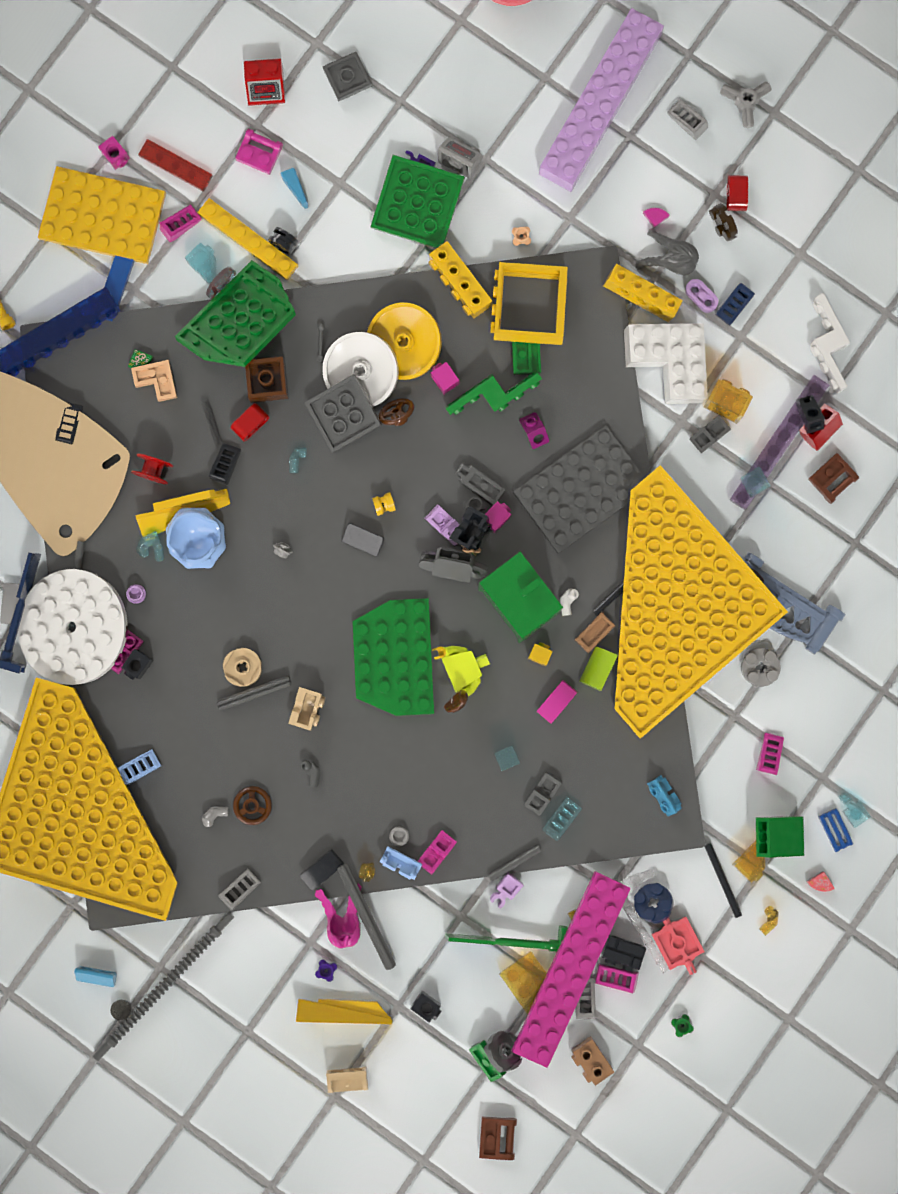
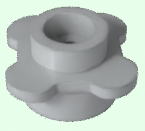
[273,542,293,558]

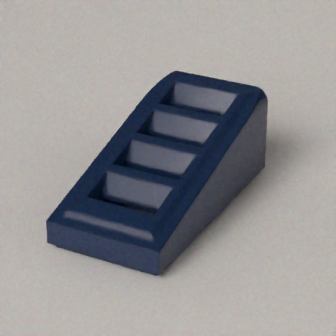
[715,283,755,326]

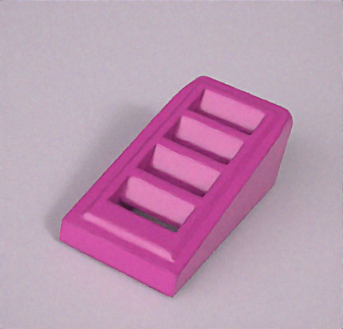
[160,204,202,243]
[756,733,784,775]
[595,964,639,993]

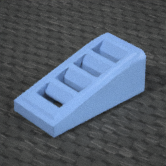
[117,749,161,785]

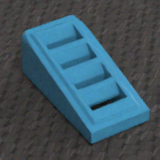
[280,168,308,209]

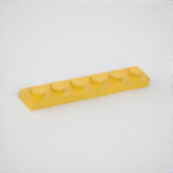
[198,198,298,280]

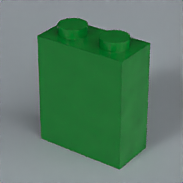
[756,816,804,858]

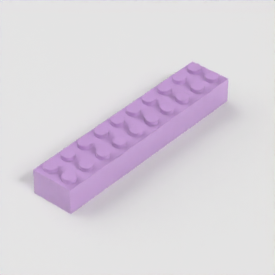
[539,8,664,192]

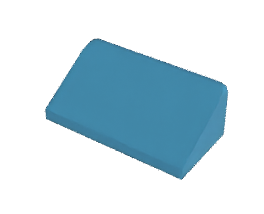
[74,966,117,987]

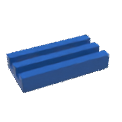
[818,808,853,852]

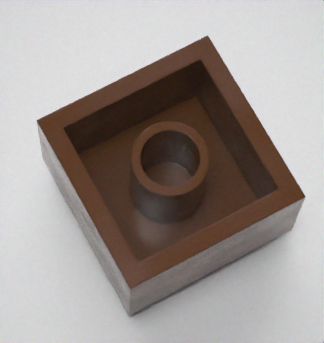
[245,357,289,403]

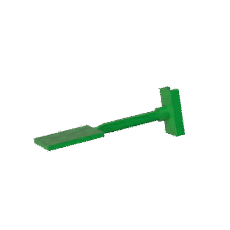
[445,925,568,953]

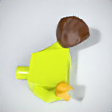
[432,646,490,713]

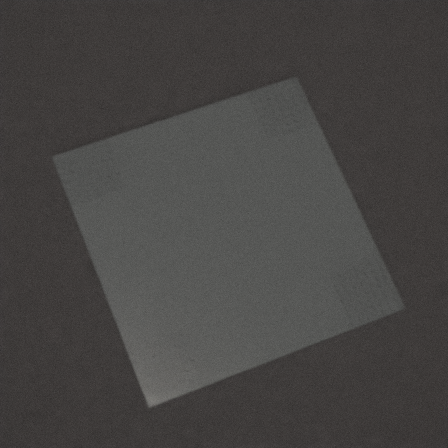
[20,246,705,931]

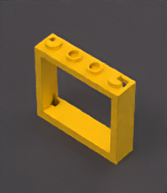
[490,262,568,345]

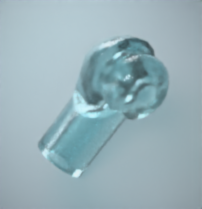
[144,535,164,562]

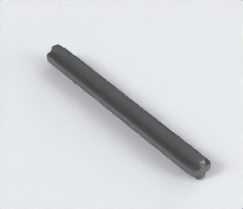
[337,864,396,970]

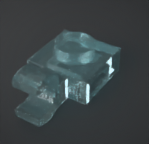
[838,792,871,828]

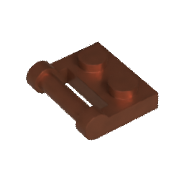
[808,453,859,504]
[479,1116,517,1160]

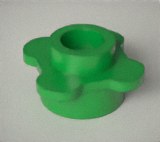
[671,1014,694,1037]

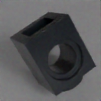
[121,649,154,680]
[410,991,442,1023]

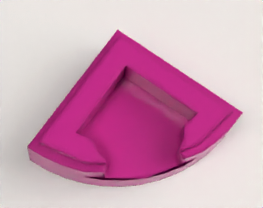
[643,208,670,228]

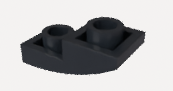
[300,849,344,891]

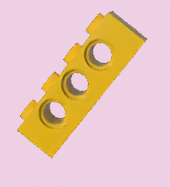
[603,264,683,323]

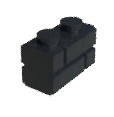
[601,934,646,972]

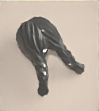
[635,228,699,275]

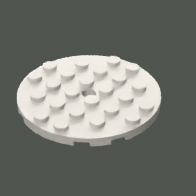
[18,569,128,685]

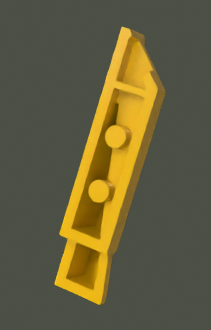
[135,489,230,539]
[296,999,393,1024]

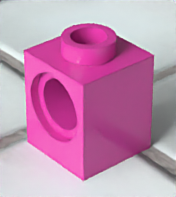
[98,135,130,170]
[431,362,459,395]
[485,501,511,533]

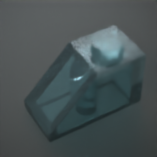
[185,242,217,285]

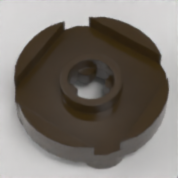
[709,203,738,241]

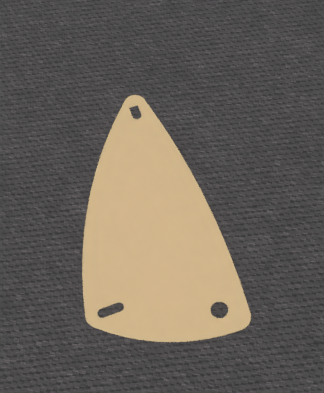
[0,372,130,556]

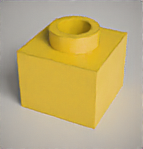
[528,642,553,666]

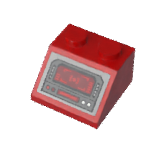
[244,59,285,106]

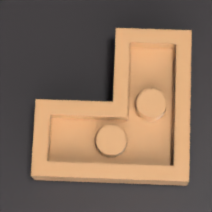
[131,360,177,402]

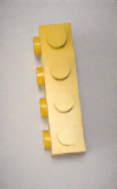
[428,241,492,318]

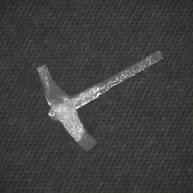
[613,870,669,973]

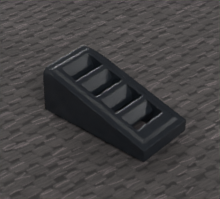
[55,402,83,445]
[209,443,241,485]

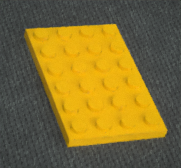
[38,166,166,264]

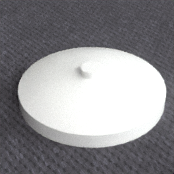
[323,332,399,407]

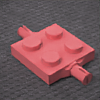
[651,916,704,975]

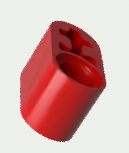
[727,175,748,211]
[230,403,270,442]

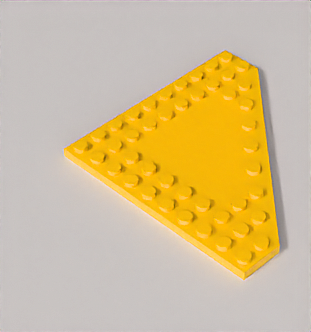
[614,465,788,739]
[0,677,178,921]

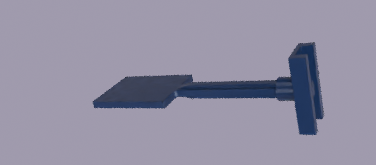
[0,552,41,674]

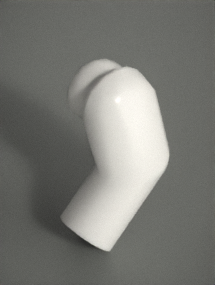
[560,589,579,616]

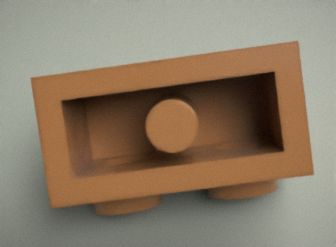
[571,1036,615,1086]

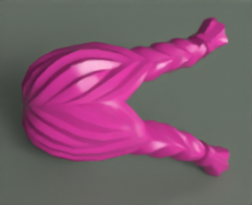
[315,884,362,949]

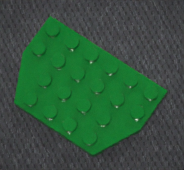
[175,260,296,367]
[353,598,434,716]

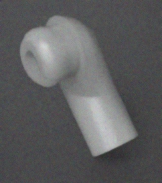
[202,807,229,827]

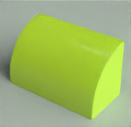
[579,647,618,691]

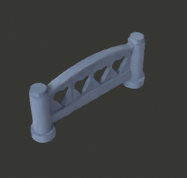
[744,552,846,655]

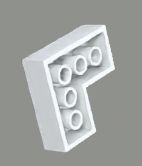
[624,323,708,404]

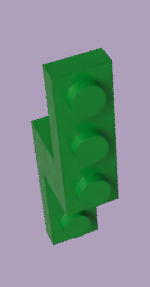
[445,370,542,415]

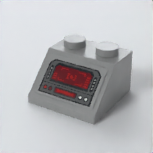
[438,137,482,179]

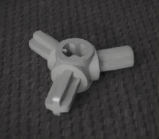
[720,82,772,128]

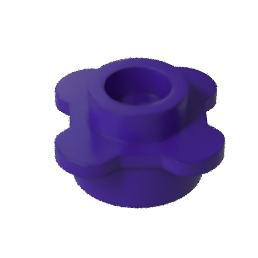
[315,959,337,982]

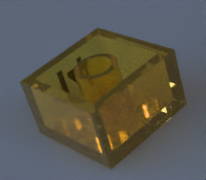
[703,379,753,424]

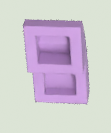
[424,505,460,546]

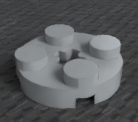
[741,648,781,687]

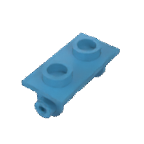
[647,775,682,816]

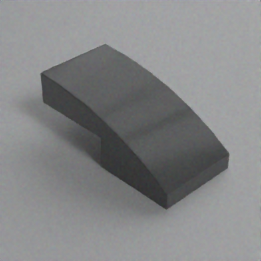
[689,415,731,453]
[524,771,563,816]

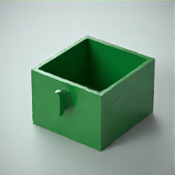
[478,552,563,644]

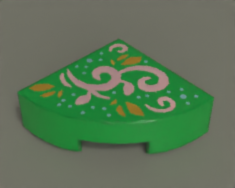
[128,349,154,368]

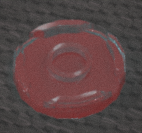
[206,266,236,300]

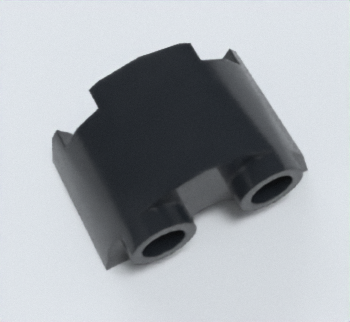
[449,506,492,550]

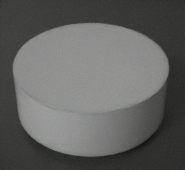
[389,826,409,846]

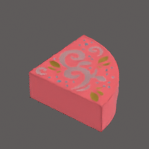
[807,872,835,892]

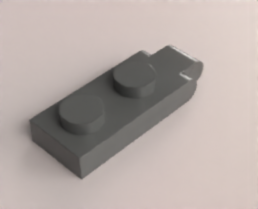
[455,464,505,505]

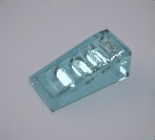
[542,797,582,841]

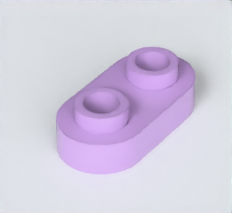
[685,279,718,313]

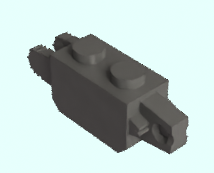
[418,547,488,583]

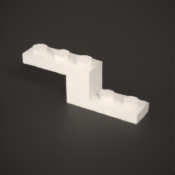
[811,293,850,393]

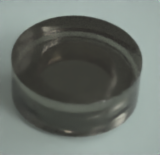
[110,999,131,1020]

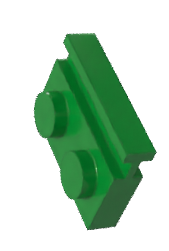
[512,342,541,375]

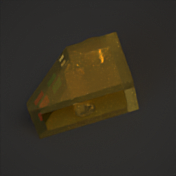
[732,840,765,883]

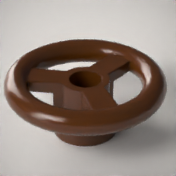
[378,398,414,426]
[233,786,272,825]

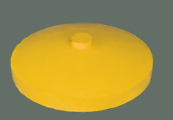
[367,303,442,380]

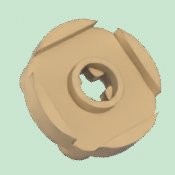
[223,648,262,687]

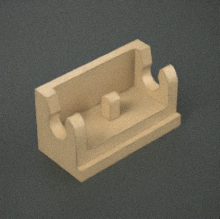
[326,1067,368,1093]

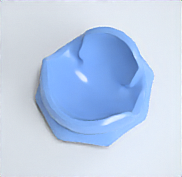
[166,508,226,569]

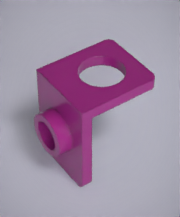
[519,412,549,449]

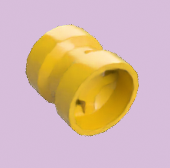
[372,492,396,516]

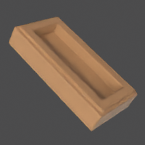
[575,612,615,653]

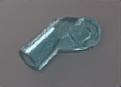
[289,446,307,473]
[136,531,160,558]

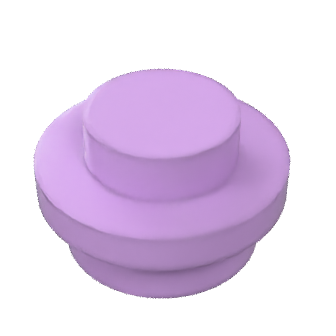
[126,584,146,604]

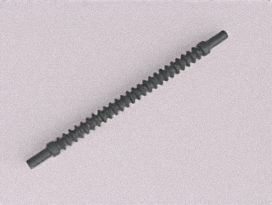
[93,912,234,1061]

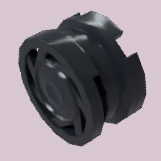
[268,227,298,255]

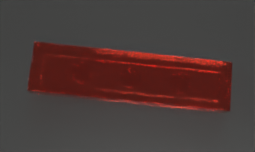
[138,139,213,192]

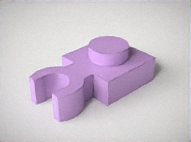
[490,872,524,908]

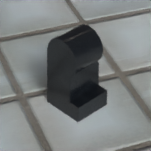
[796,395,825,434]

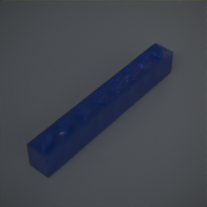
[0,287,121,377]

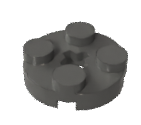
[484,1031,522,1073]

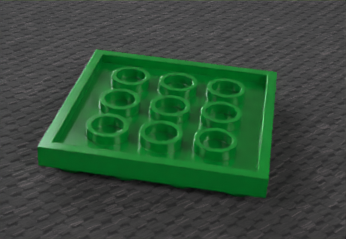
[370,155,465,249]

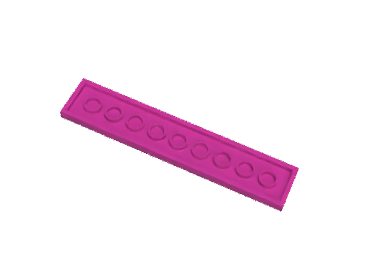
[511,871,631,1068]

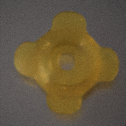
[359,863,375,882]

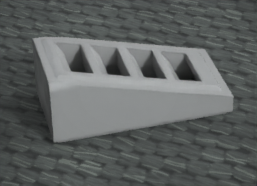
[667,99,708,140]
[219,869,261,911]
[576,977,596,1019]

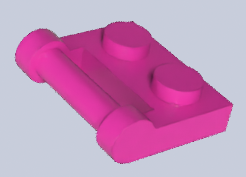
[235,128,283,175]

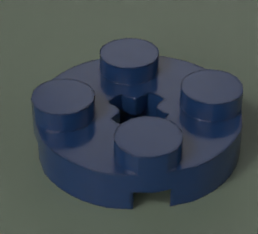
[634,883,674,923]

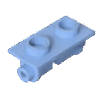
[380,846,422,880]

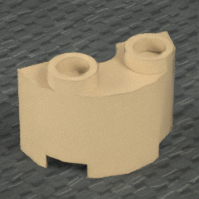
[288,687,326,731]

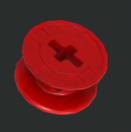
[131,454,174,484]

